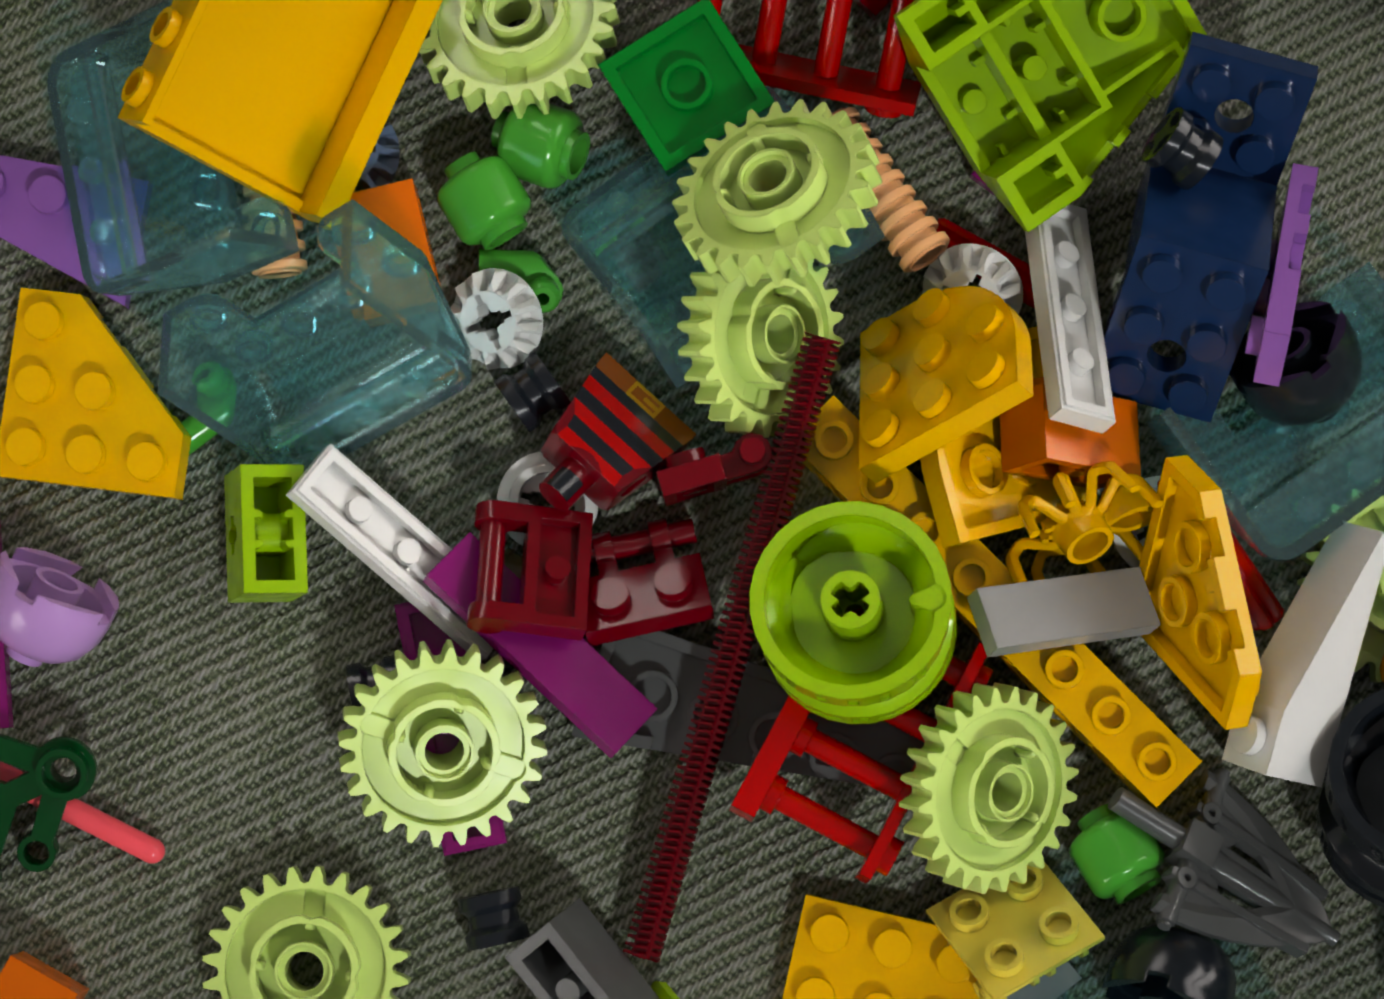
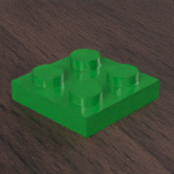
[598,0,775,177]

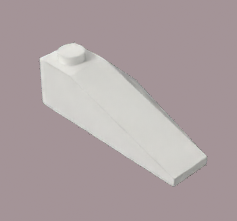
[1222,520,1384,788]

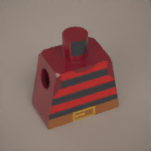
[539,352,697,512]

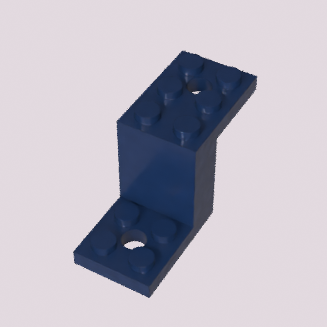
[1104,32,1318,423]

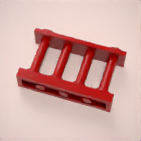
[697,0,921,118]
[729,609,993,884]

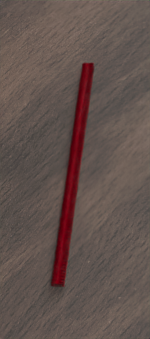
[623,332,841,963]

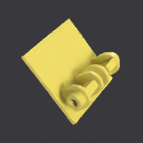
[926,862,1105,999]

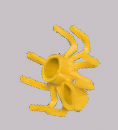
[1005,461,1164,583]

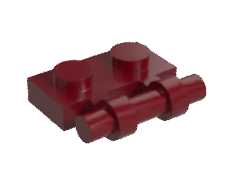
[656,433,772,506]
[585,518,715,646]

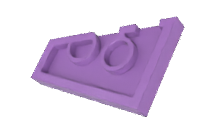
[0,155,153,309]
[1245,163,1319,387]

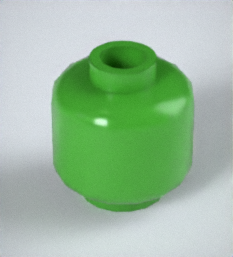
[491,103,590,189]
[436,151,532,251]
[1069,804,1165,904]

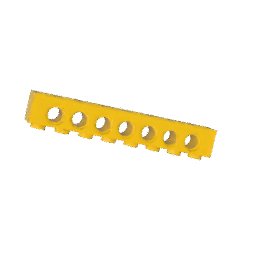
[802,395,1202,808]

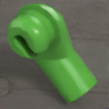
[479,249,563,313]

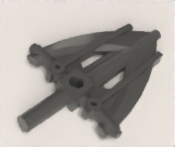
[1108,768,1341,958]

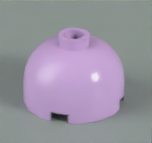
[0,547,119,667]

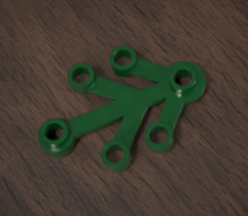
[0,734,97,882]

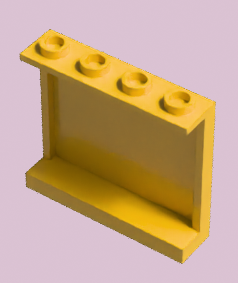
[117,0,443,227]

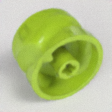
[749,501,957,724]

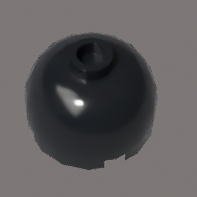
[1229,301,1362,426]
[1102,923,1237,999]

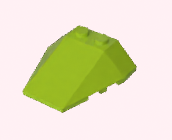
[893,0,1207,232]

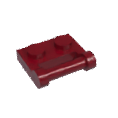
[467,500,593,641]

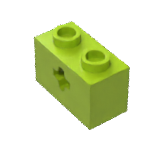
[224,464,308,603]

